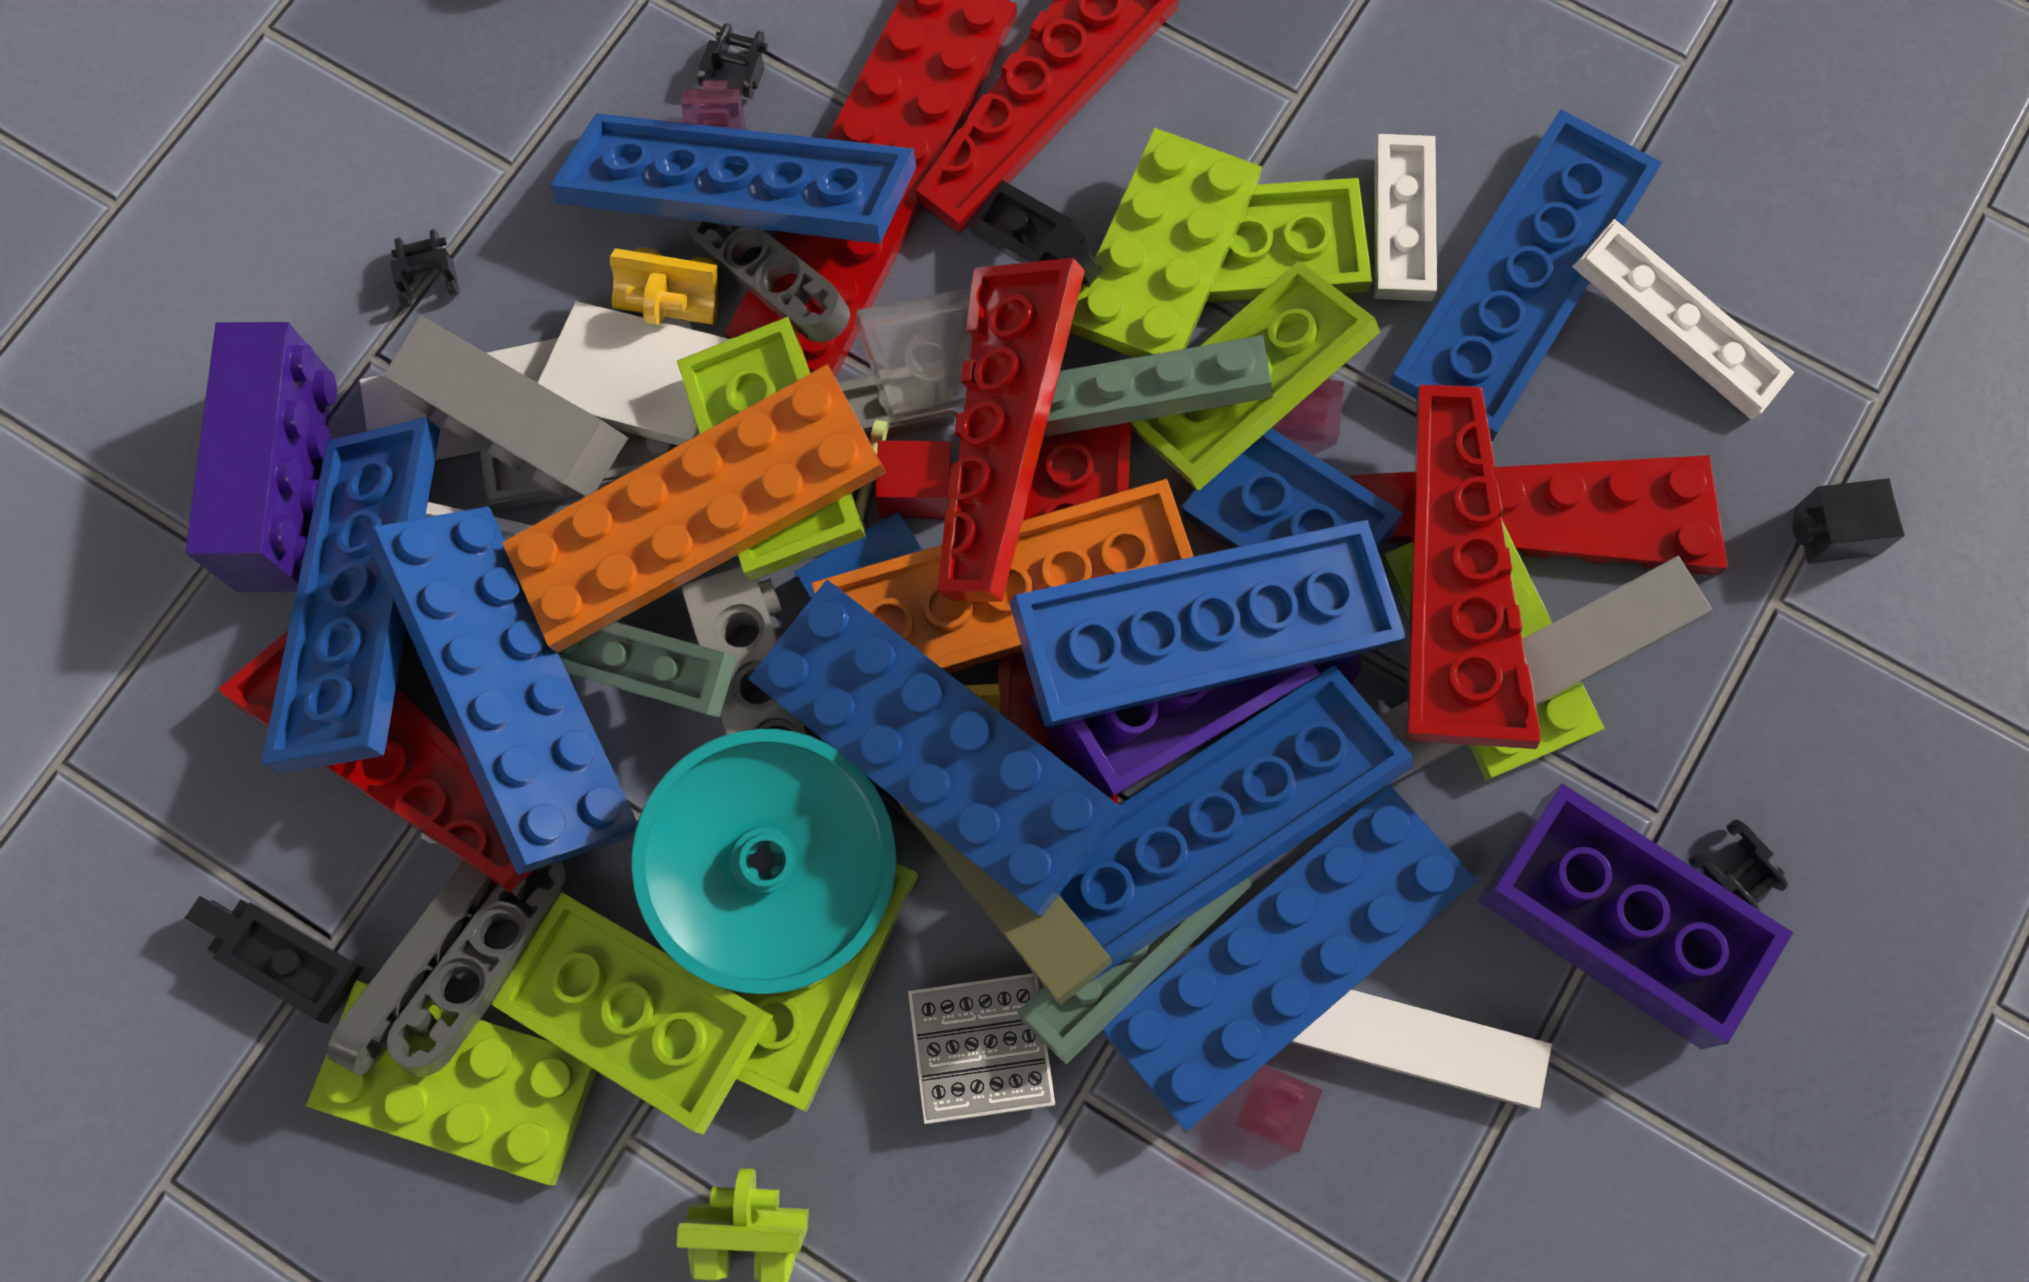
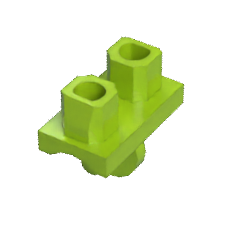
[677,1168,809,1282]

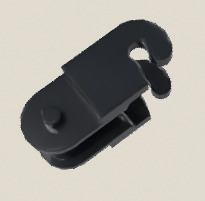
[698,23,768,99]
[390,229,459,308]
[1688,819,1788,911]

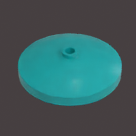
[631,729,896,994]

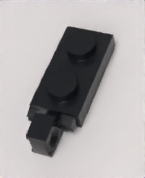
[966,180,1104,288]
[185,896,364,1024]

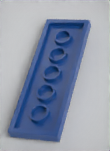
[1389,109,1663,442]
[550,113,916,244]
[261,417,441,774]
[367,506,638,875]
[1009,520,1406,728]
[748,579,1124,916]
[1059,665,1413,982]
[1101,784,1477,1134]

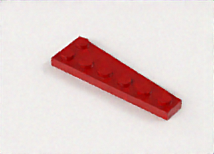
[916,0,1179,234]
[937,258,1085,602]
[1406,385,1541,749]
[1350,455,1728,575]
[218,631,533,892]

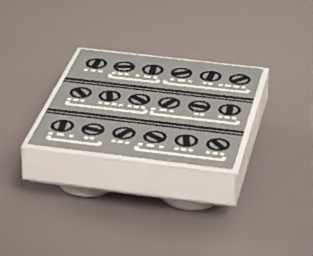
[908,973,1055,1125]

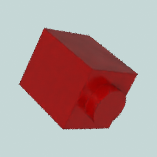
[876,440,956,519]

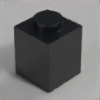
[1793,478,1905,564]

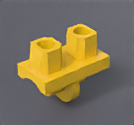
[610,247,718,325]

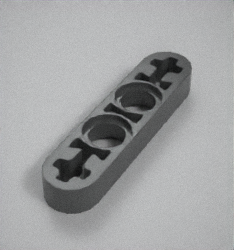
[688,220,850,343]
[327,861,498,1076]
[387,861,571,1076]

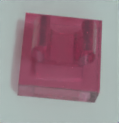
[681,80,746,130]
[1278,377,1344,445]
[1235,1065,1323,1153]

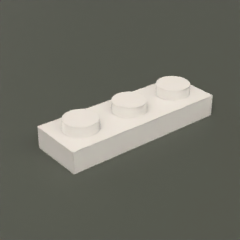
[1374,134,1437,301]

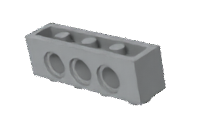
[681,566,810,736]

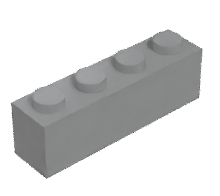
[383,315,628,498]

